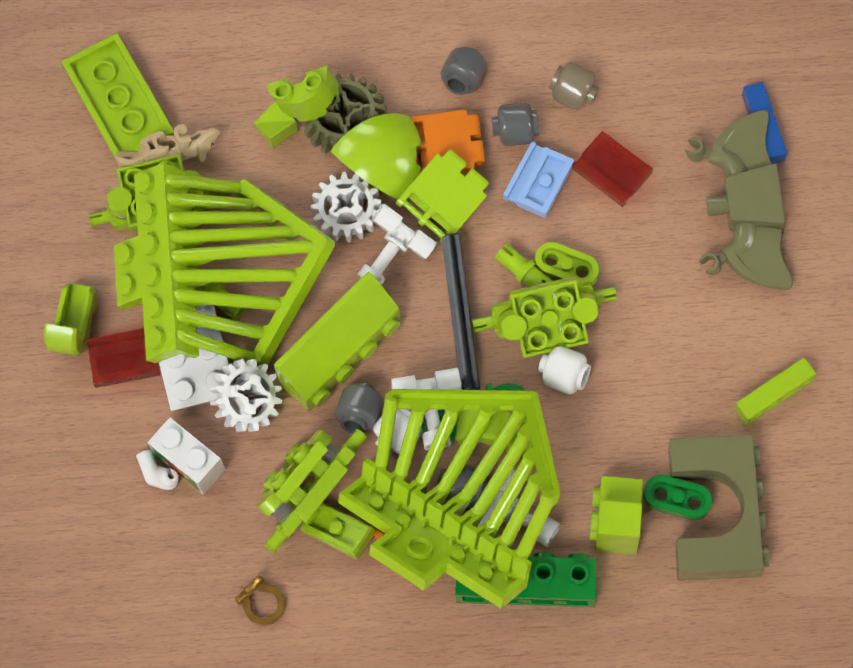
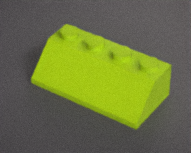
[274,271,401,412]

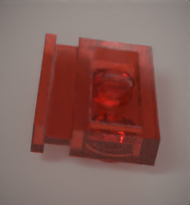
[572,131,653,207]
[87,328,161,388]

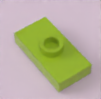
[300,502,376,560]

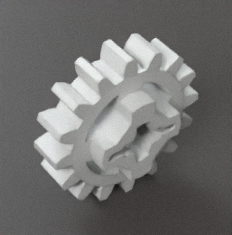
[311,172,382,243]
[209,359,282,432]

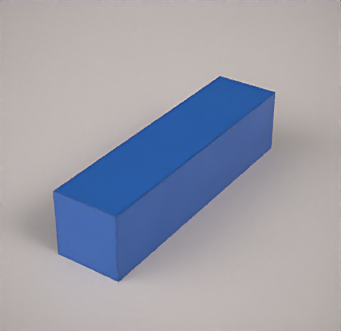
[742,82,787,164]

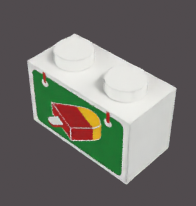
[147,418,226,495]

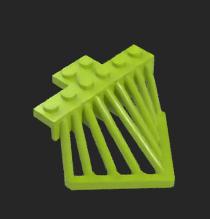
[114,162,335,367]
[338,389,560,609]

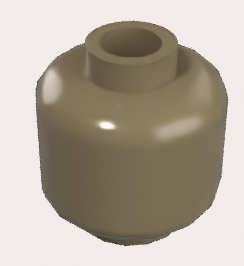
[549,62,599,110]

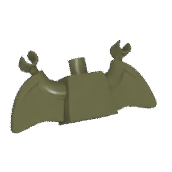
[685,110,793,290]

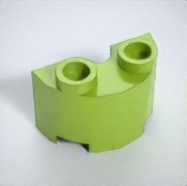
[266,66,339,122]

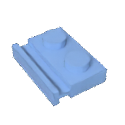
[503,141,574,219]

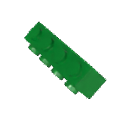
[455,552,596,608]

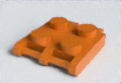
[410,109,486,175]

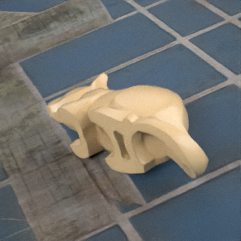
[115,124,220,167]

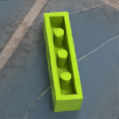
[734,357,817,426]

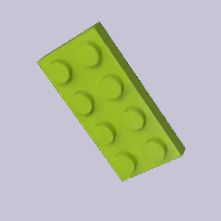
[61,33,174,167]

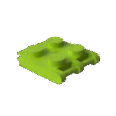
[395,149,489,243]

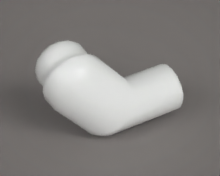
[136,450,179,490]

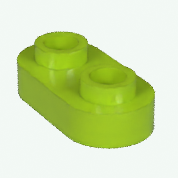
[535,242,599,286]

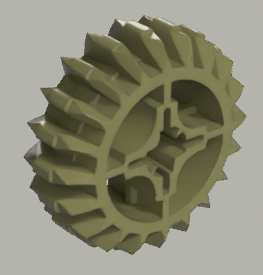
[301,73,387,158]

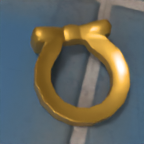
[235,575,285,626]

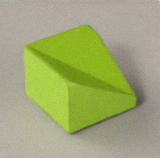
[254,102,298,148]

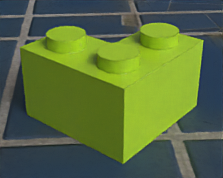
[590,476,643,555]

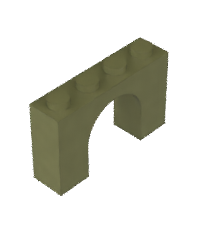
[668,435,769,581]

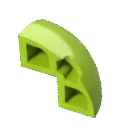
[331,113,421,201]

